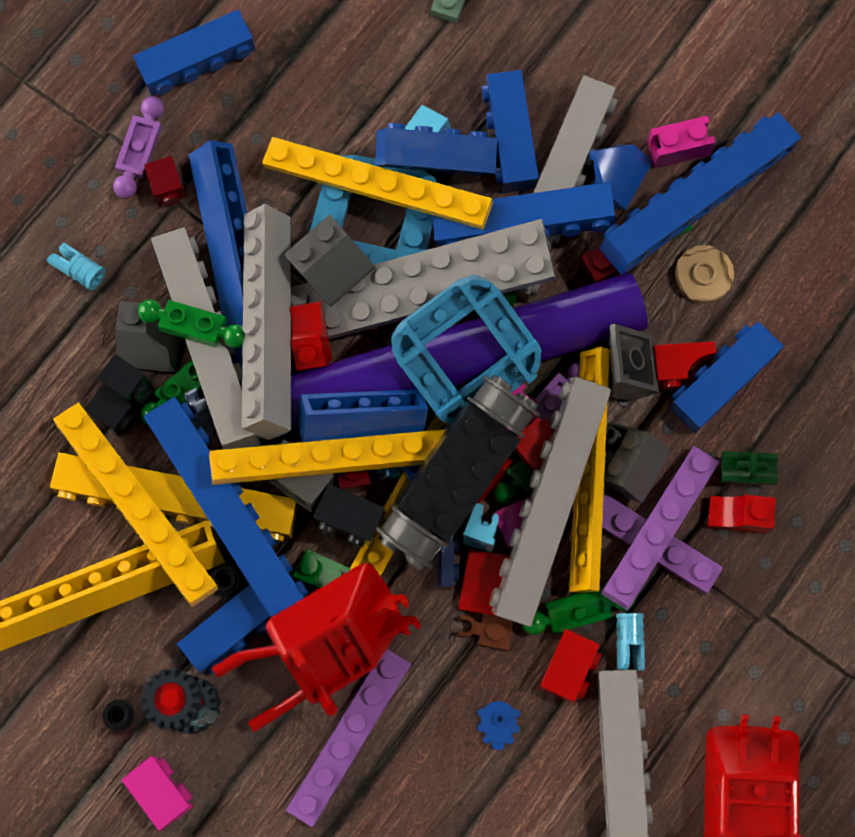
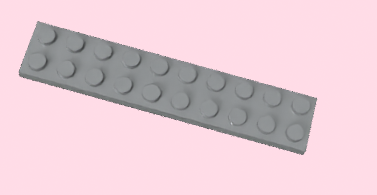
[291,219,556,350]

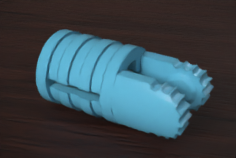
[47,243,106,291]
[616,613,645,671]

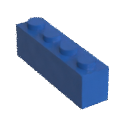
[133,9,256,96]
[482,70,539,193]
[375,123,497,176]
[670,321,784,434]
[297,389,428,442]
[177,585,271,675]

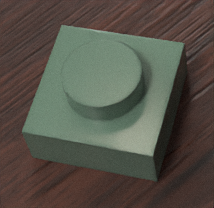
[430,0,466,23]

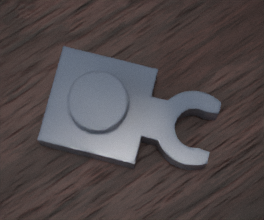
[185,388,214,438]

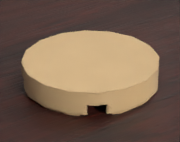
[674,245,734,304]

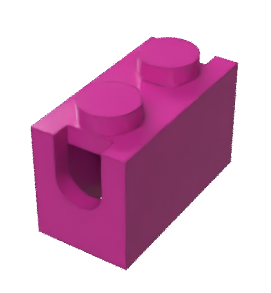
[647,116,716,169]
[121,756,194,831]

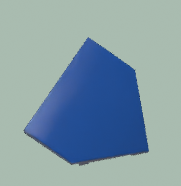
[589,144,653,210]

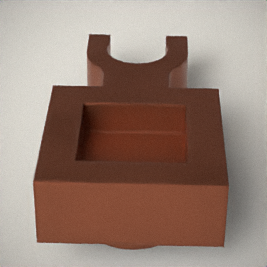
[458,614,514,651]

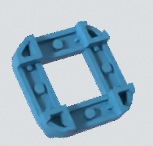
[310,155,437,264]
[391,275,542,423]

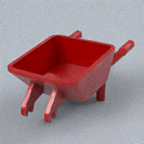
[212,563,421,732]
[703,714,802,837]

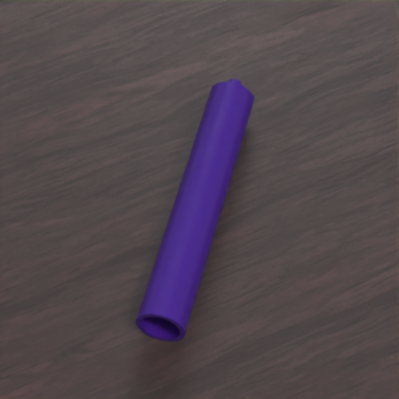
[291,272,648,433]

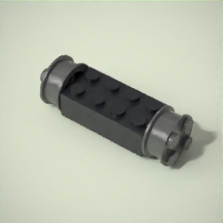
[376,374,540,570]

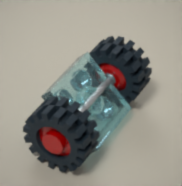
[140,669,221,734]

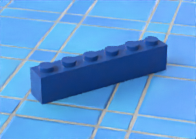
[432,182,616,247]

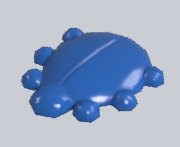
[477,701,520,750]

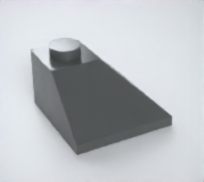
[115,301,181,374]
[609,324,659,402]

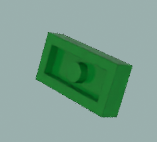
[293,549,351,589]

